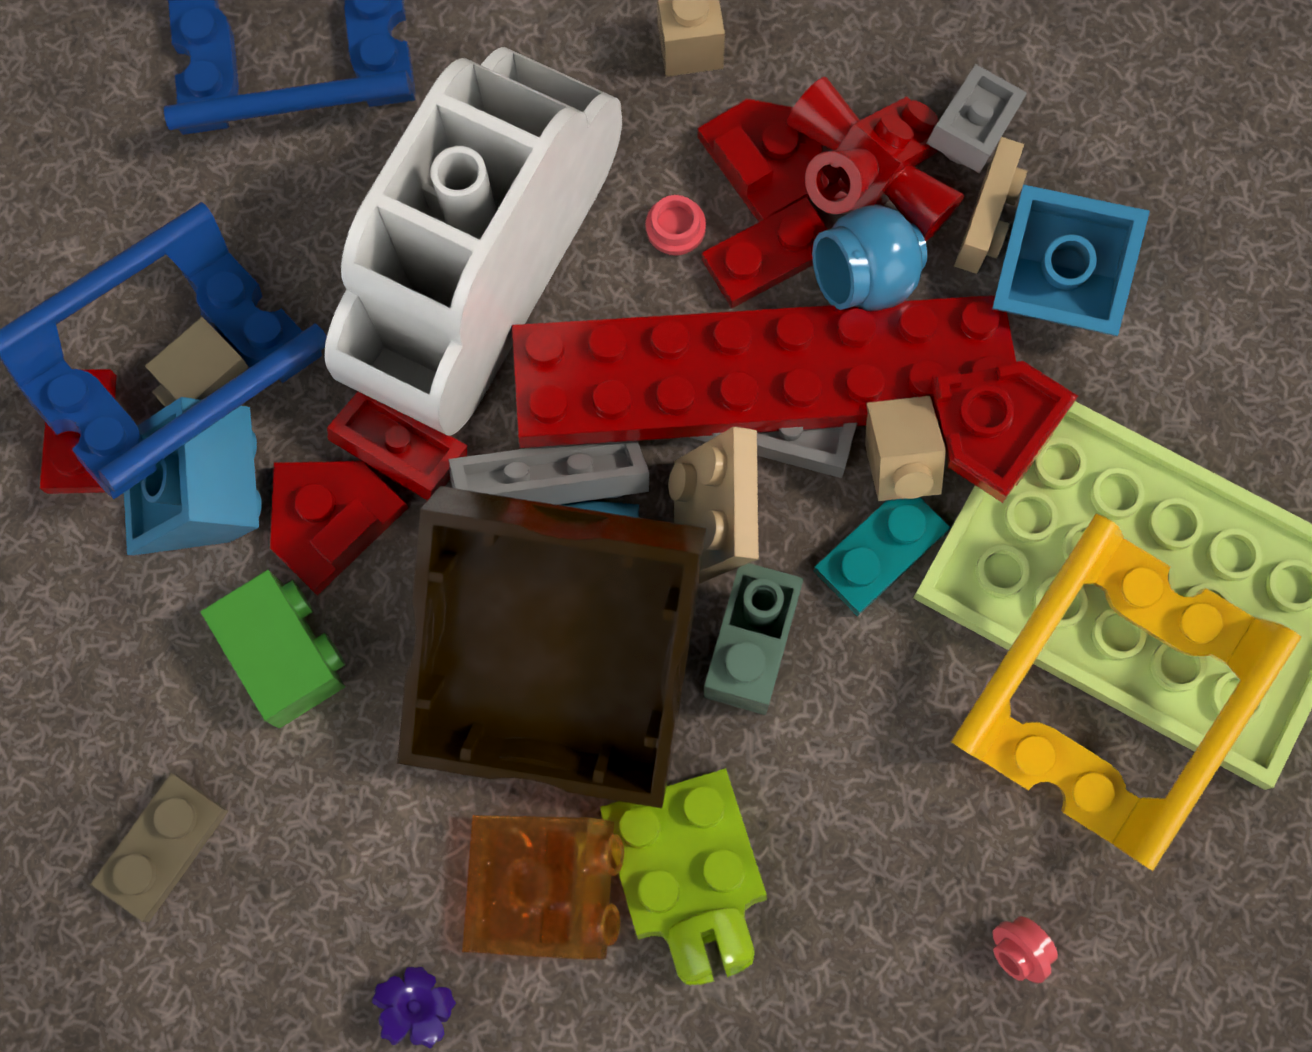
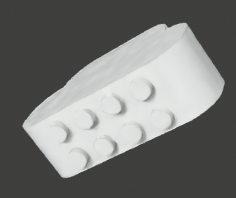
[324,47,622,436]

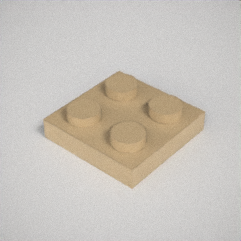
[668,427,758,584]

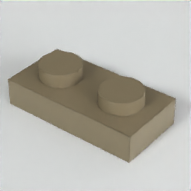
[90,773,228,922]

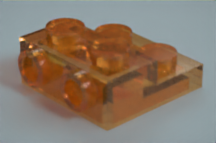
[462,815,624,960]

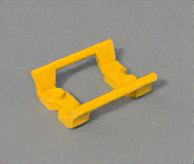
[951,514,1302,871]

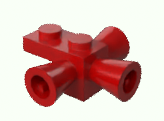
[786,76,965,242]

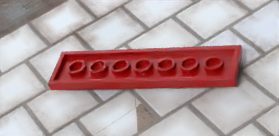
[512,295,1016,448]

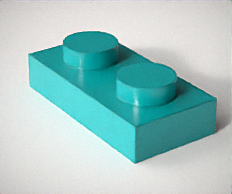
[813,497,951,617]

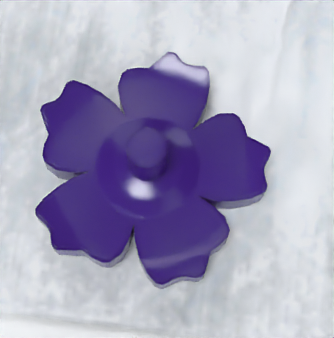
[372,967,456,1049]

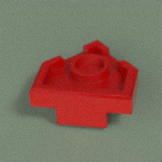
[697,99,823,222]
[931,361,1078,503]
[270,461,408,596]

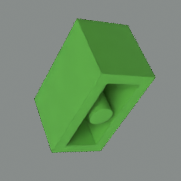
[200,570,346,729]

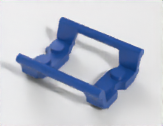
[164,0,416,135]
[0,202,327,499]

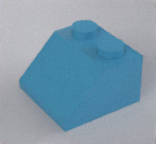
[992,184,1150,337]
[124,397,262,555]

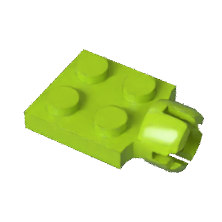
[600,768,767,985]

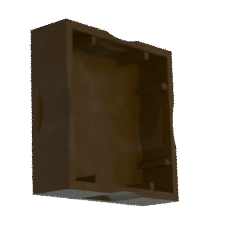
[397,486,707,808]

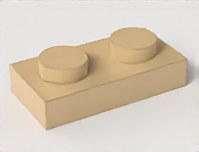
[954,137,1027,274]

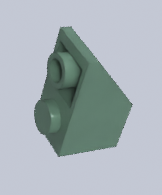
[704,563,804,715]

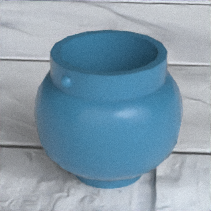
[812,205,927,311]

